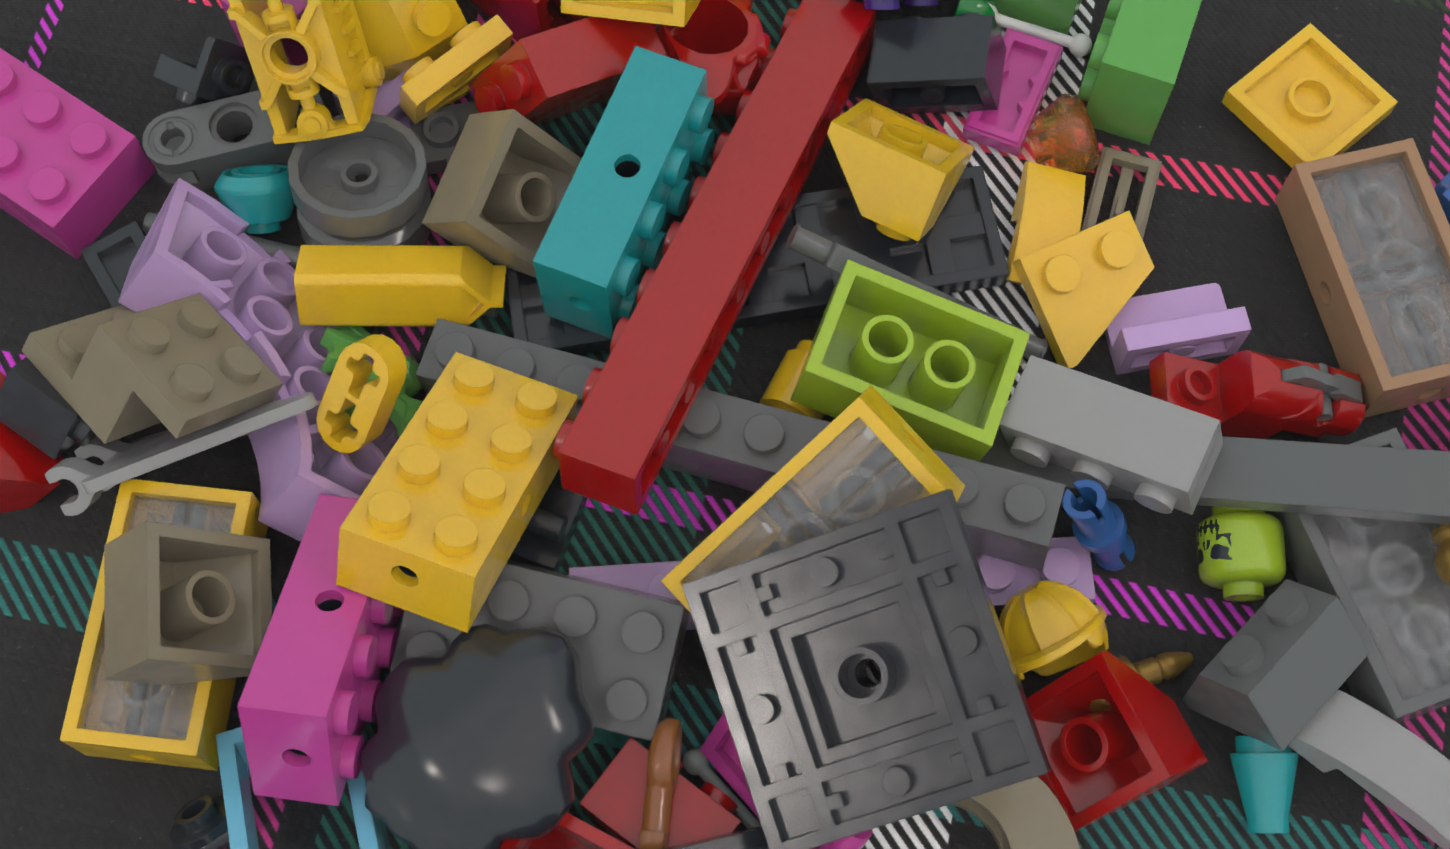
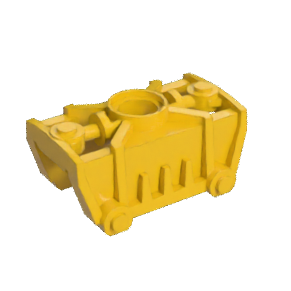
[227,0,385,144]

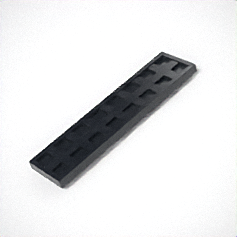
[506,165,1009,355]

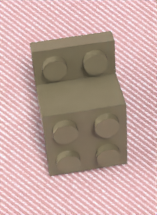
[22,293,283,444]

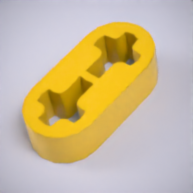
[316,335,407,453]

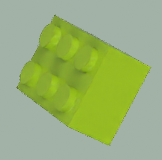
[790,259,1030,462]

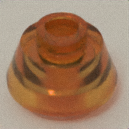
[1027,93,1101,173]

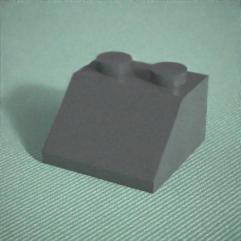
[1182,579,1370,751]

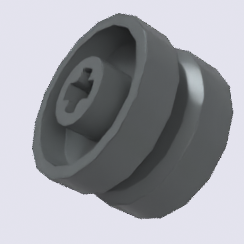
[288,114,431,245]

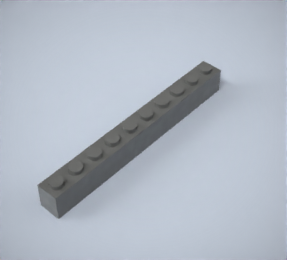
[416,318,1066,571]

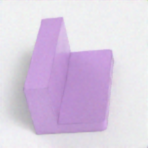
[1104,283,1252,375]

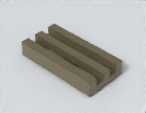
[1080,146,1162,240]

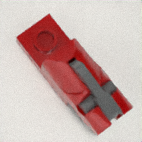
[1149,350,1366,439]

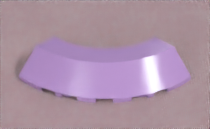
[118,178,400,541]

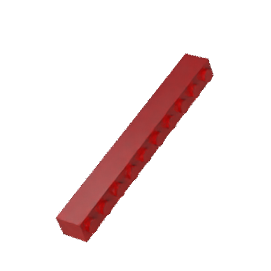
[553,0,876,515]

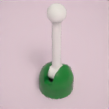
[954,0,1092,57]

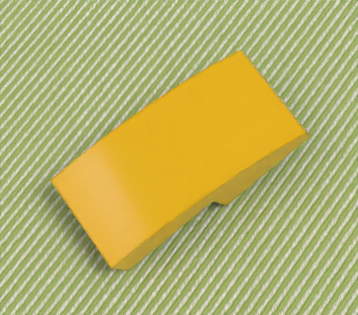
[1006,161,1086,285]

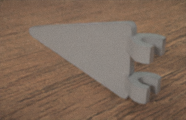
[45,392,318,516]

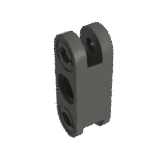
[142,90,324,191]

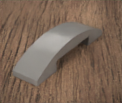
[1288,689,1450,849]

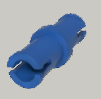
[1062,479,1136,571]

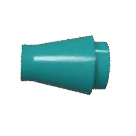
[1229,736,1299,833]

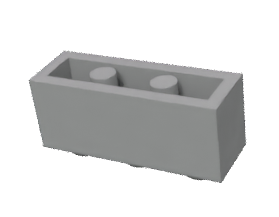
[999,355,1223,515]

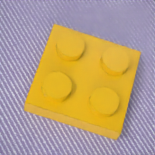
[1222,23,1398,168]

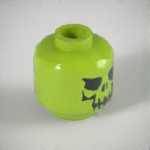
[1196,507,1286,602]

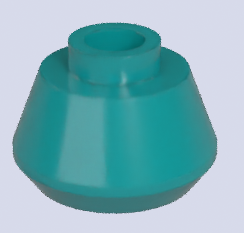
[214,164,295,234]

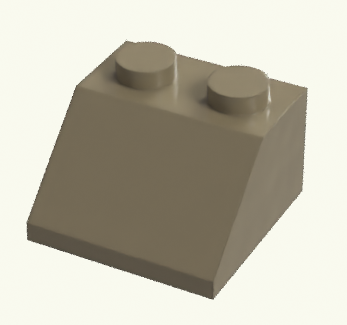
[422,109,582,278]
[104,521,272,685]

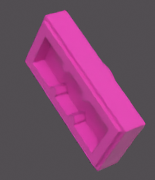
[963,28,1063,157]

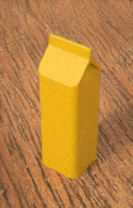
[294,245,506,326]

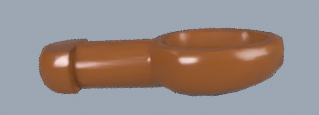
[639,718,682,849]

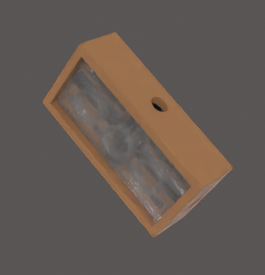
[1275,138,1450,418]

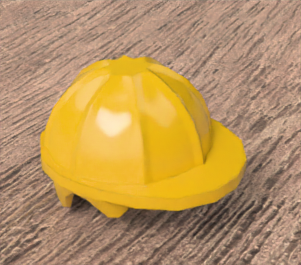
[999,580,1109,680]

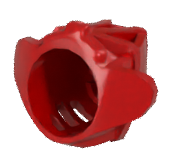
[655,0,771,116]

